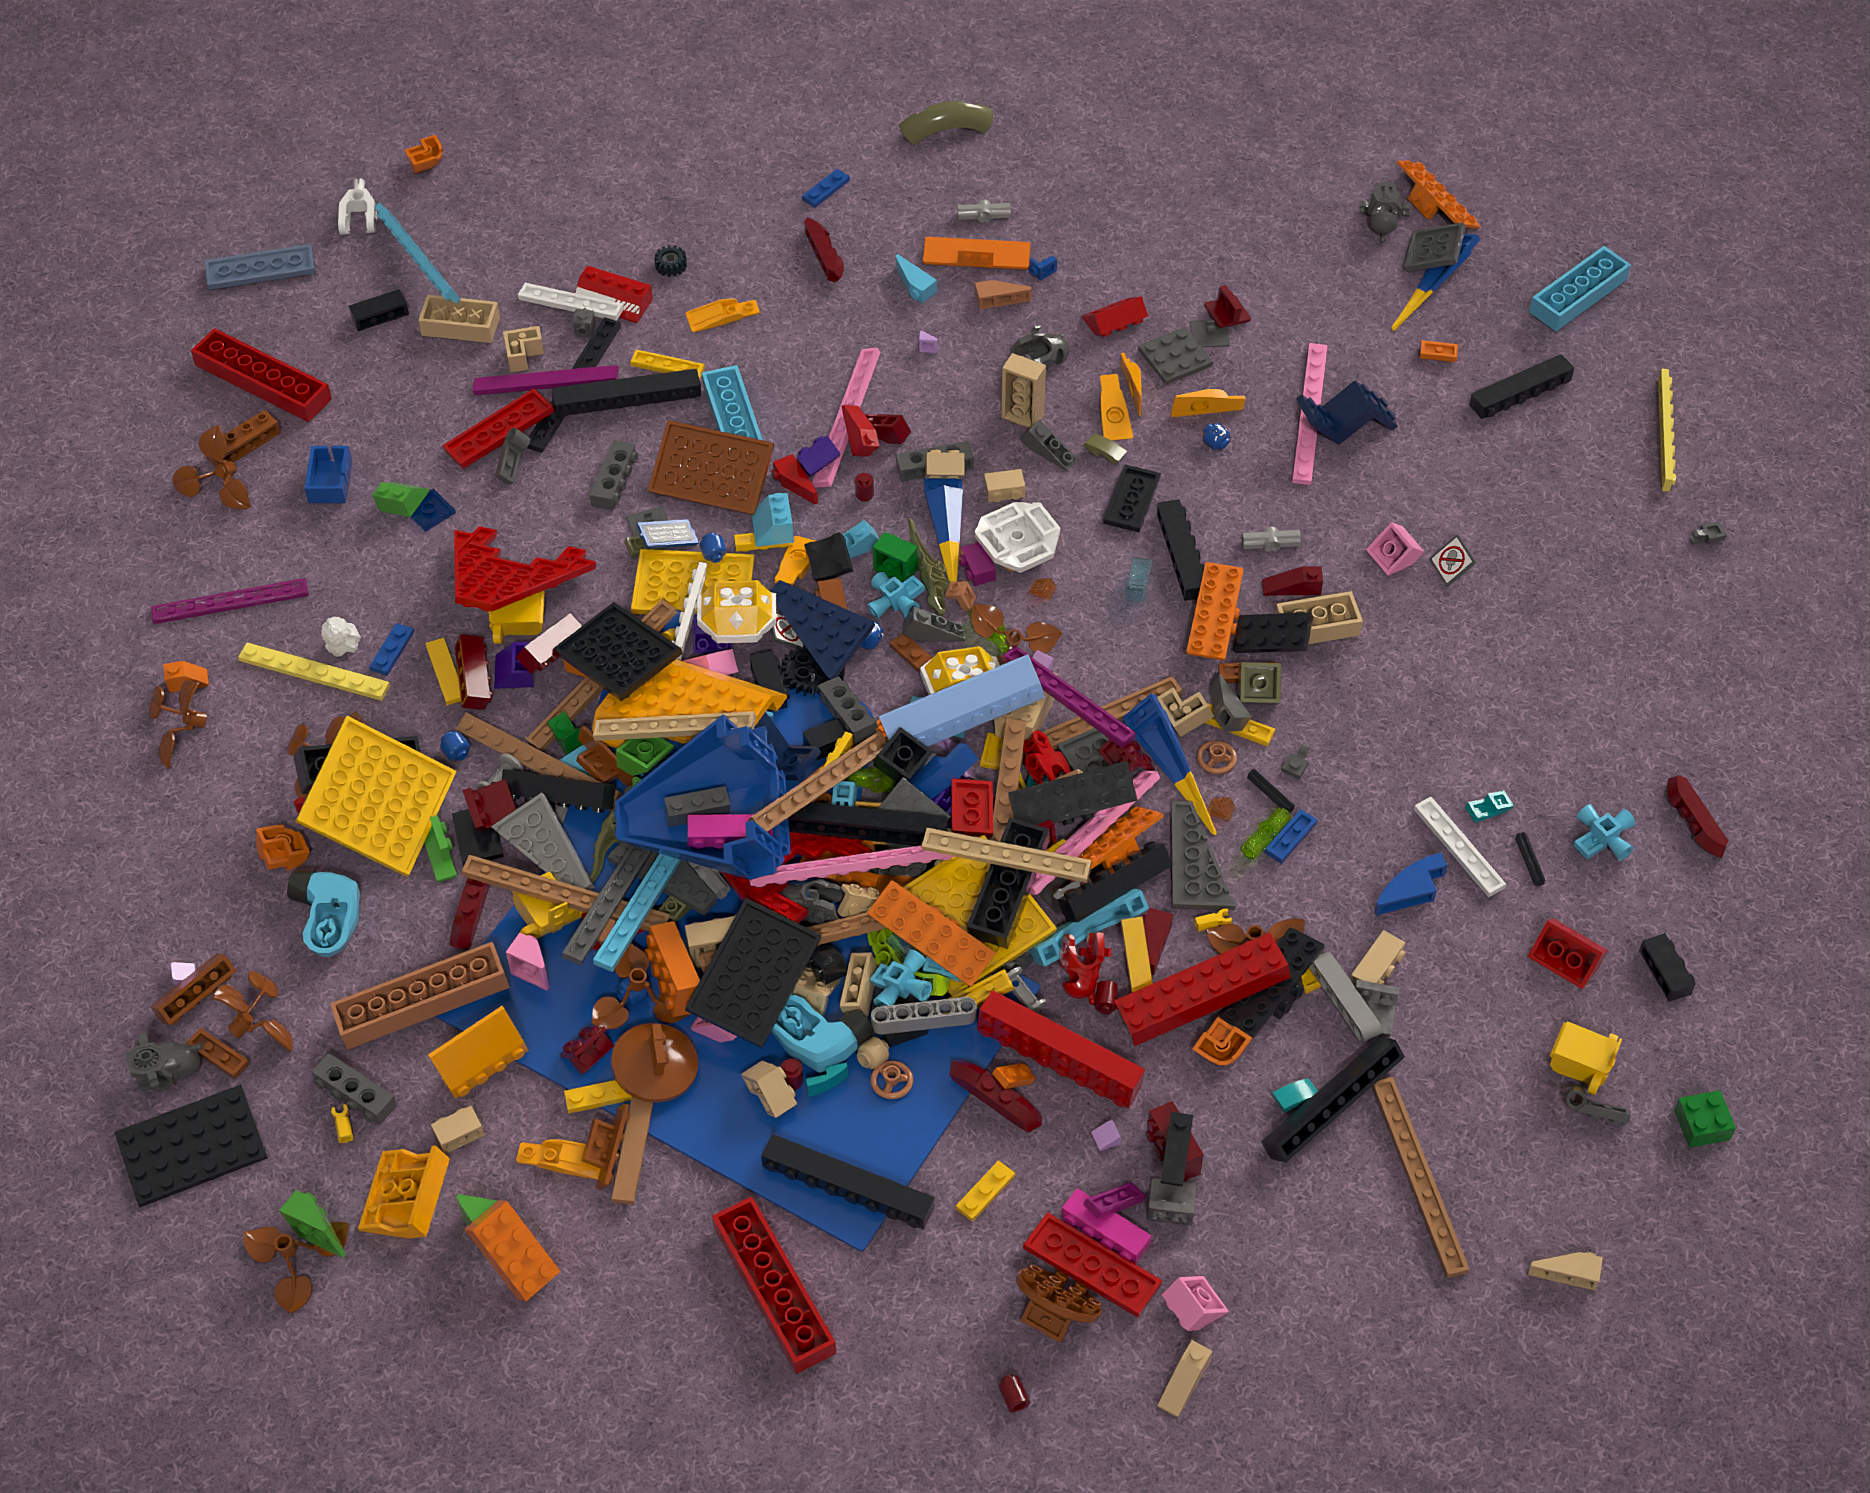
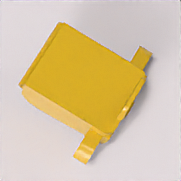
[488,591,545,644]
[512,872,584,939]
[1550,1021,1622,1095]

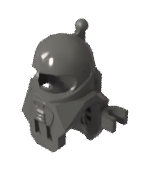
[1360,182,1410,243]
[1010,325,1069,370]
[780,879,844,925]
[126,1032,203,1092]

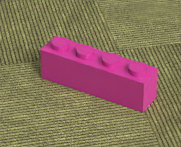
[687,814,773,849]
[1061,1188,1151,1264]

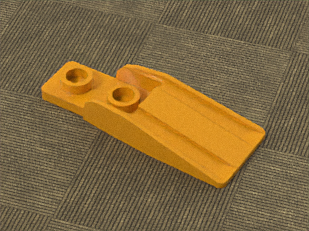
[686,298,760,332]
[1120,353,1142,416]
[1100,374,1133,440]
[1170,389,1246,417]
[774,536,816,586]
[516,1139,600,1180]

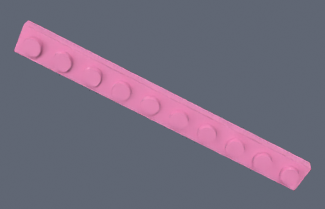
[1292,343,1327,485]
[812,348,880,488]
[1030,770,1160,895]
[748,845,956,887]

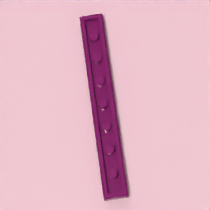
[473,365,619,395]
[151,578,309,624]
[1002,646,1136,748]

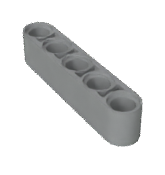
[1310,951,1382,1043]
[871,997,976,1034]

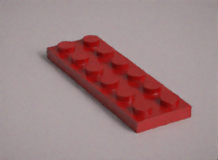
[442,388,555,469]
[1023,1212,1162,1318]

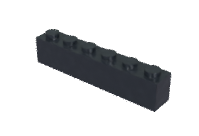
[1469,354,1574,419]
[1157,499,1205,601]
[501,769,616,813]
[1057,841,1173,922]

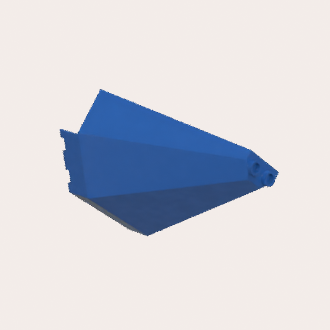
[614,714,791,880]

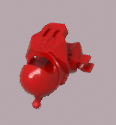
[1059,933,1112,1005]

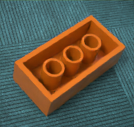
[644,921,700,1017]
[464,1200,561,1301]

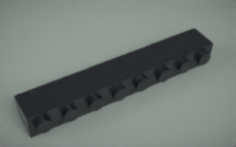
[551,368,701,417]
[788,802,948,846]
[1261,1037,1405,1163]
[761,1134,935,1229]

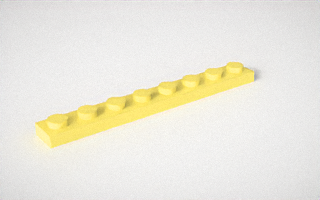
[1658,369,1676,491]
[238,643,390,701]

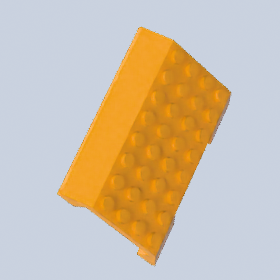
[592,659,787,749]

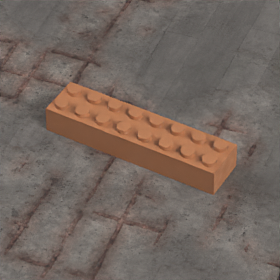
[330,941,510,1050]

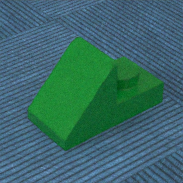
[546,711,583,755]

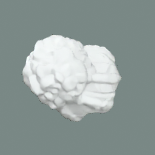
[321,617,361,657]

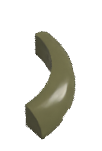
[899,101,993,145]

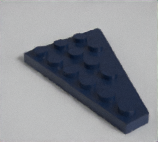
[771,580,875,680]

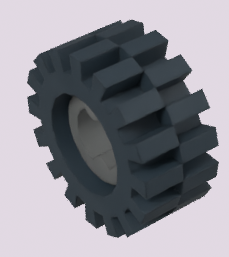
[654,245,687,277]

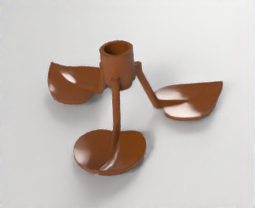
[173,425,251,509]
[971,604,1062,666]
[149,680,207,768]
[287,716,345,800]
[1207,919,1305,954]
[591,943,690,1030]
[212,971,293,1053]
[243,1222,349,1313]

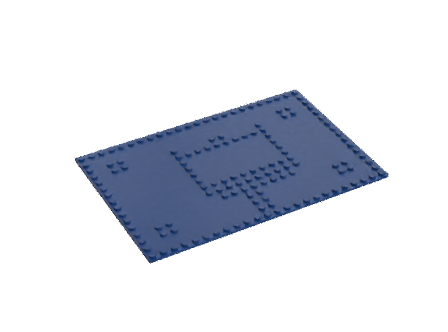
[434,870,1040,1252]

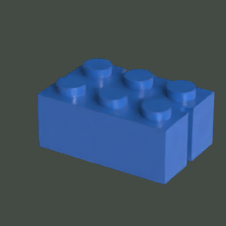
[304,446,352,503]

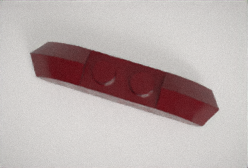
[804,217,844,283]
[1667,775,1728,858]
[449,878,491,949]
[950,1060,1042,1132]

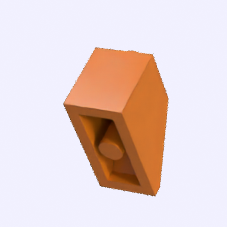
[163,661,209,693]

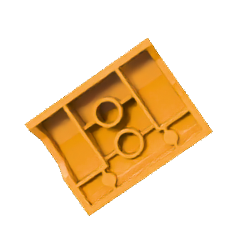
[428,1006,528,1099]
[358,1145,450,1239]

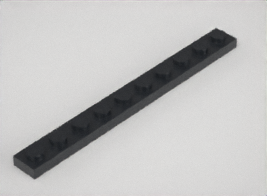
[527,317,621,453]

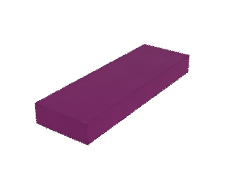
[1083,1182,1146,1219]

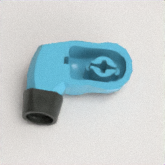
[287,870,360,957]
[772,995,874,1072]

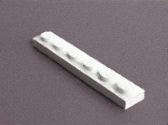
[518,283,624,321]
[672,562,707,660]
[1414,797,1506,898]

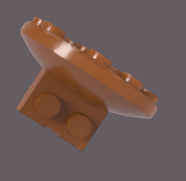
[611,1023,698,1103]
[1016,1265,1102,1343]

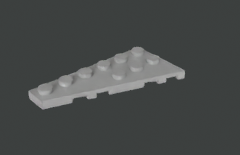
[491,793,595,890]

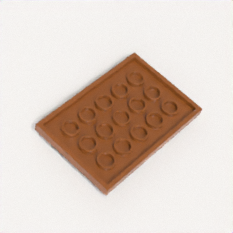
[648,420,775,515]

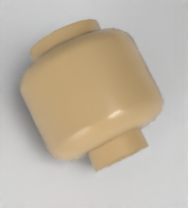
[857,1037,889,1069]

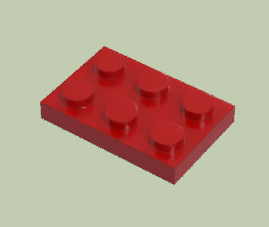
[951,779,993,838]

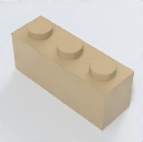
[1350,930,1406,986]
[840,953,878,1018]

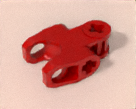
[1023,730,1071,784]

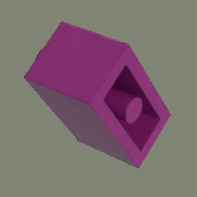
[958,542,996,586]

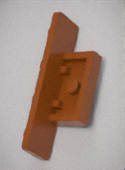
[576,726,637,787]
[581,1103,630,1190]

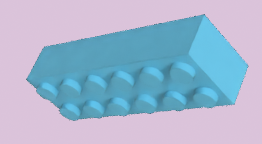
[1529,246,1631,331]
[702,365,762,440]

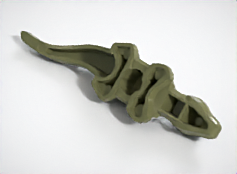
[908,518,951,616]
[590,784,633,883]

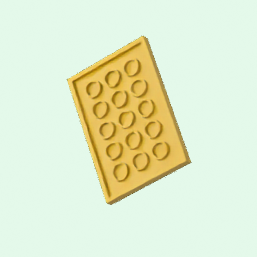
[631,549,755,614]

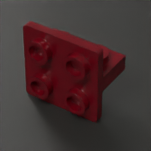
[1204,285,1251,328]
[559,1025,614,1074]

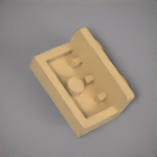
[837,884,880,917]

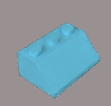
[752,493,794,547]

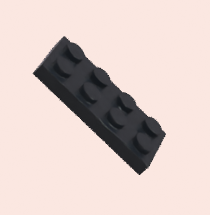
[1103,464,1161,533]
[1232,612,1314,653]

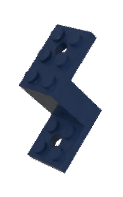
[1296,380,1398,444]
[754,712,821,781]

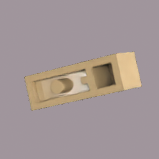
[1528,1252,1603,1291]
[1157,1340,1212,1418]

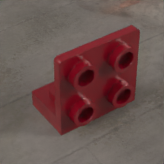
[1098,739,1155,773]
[462,779,516,831]

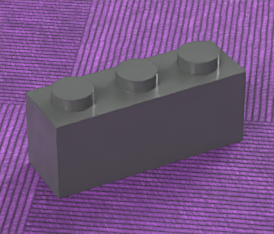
[663,786,730,827]

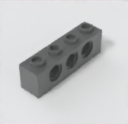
[590,440,638,511]
[896,441,974,482]
[817,676,878,746]
[311,1053,397,1125]

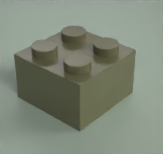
[1238,662,1281,705]

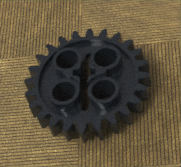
[781,646,845,697]

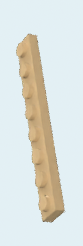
[593,711,756,741]
[922,828,1092,883]

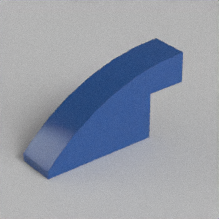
[910,743,979,799]
[1375,852,1447,915]

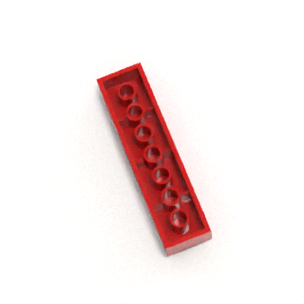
[191,328,332,422]
[1114,932,1291,1046]
[977,990,1145,1108]
[712,1196,837,1374]

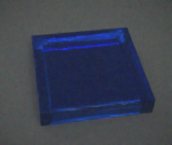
[410,488,456,532]

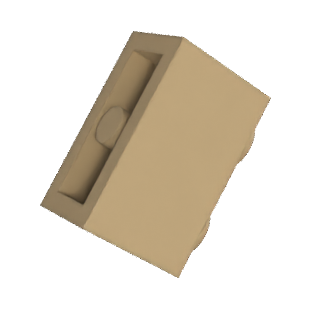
[925,450,964,479]
[984,469,1025,502]
[431,1106,484,1154]

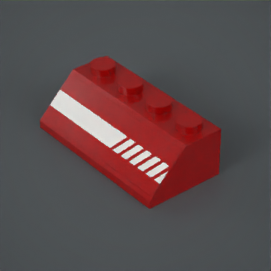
[575,265,653,323]

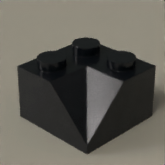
[873,727,933,784]

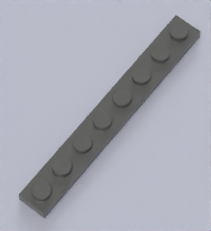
[562,845,653,966]

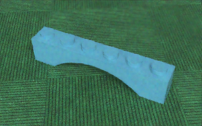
[1029,889,1149,967]

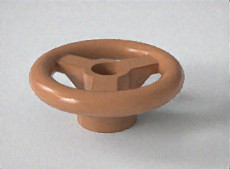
[1197,741,1237,774]
[870,1061,914,1099]

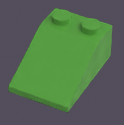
[279,1190,346,1258]

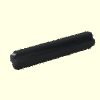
[1247,769,1295,814]
[1515,832,1546,887]

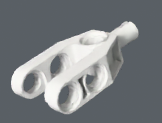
[338,178,377,235]

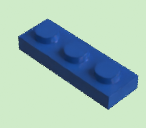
[802,169,850,208]
[369,623,414,676]
[1265,809,1318,864]

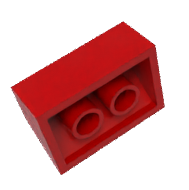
[1081,296,1149,337]
[1527,918,1609,989]

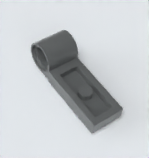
[495,428,530,485]
[1566,1085,1631,1124]

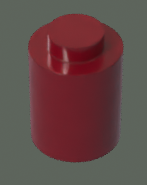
[855,473,874,501]
[1095,980,1118,1015]
[781,1059,804,1090]
[998,1374,1030,1413]

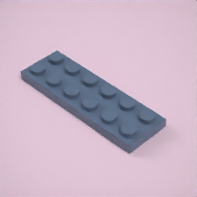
[205,244,316,290]

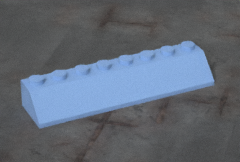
[879,654,1045,747]

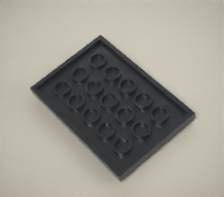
[553,602,683,702]
[685,898,822,1049]
[114,1085,268,1208]

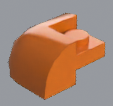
[405,135,443,174]
[256,825,310,871]
[1192,1017,1253,1066]

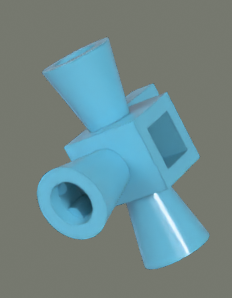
[866,572,926,620]
[1573,804,1635,861]
[870,949,932,1007]

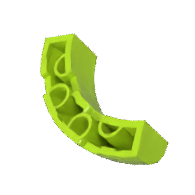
[867,928,950,996]

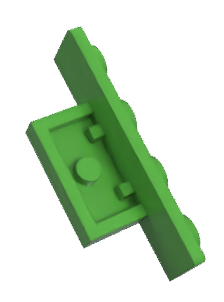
[424,815,457,882]

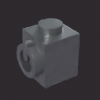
[573,308,595,337]

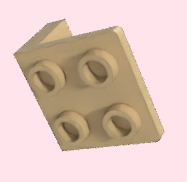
[792,968,840,1016]

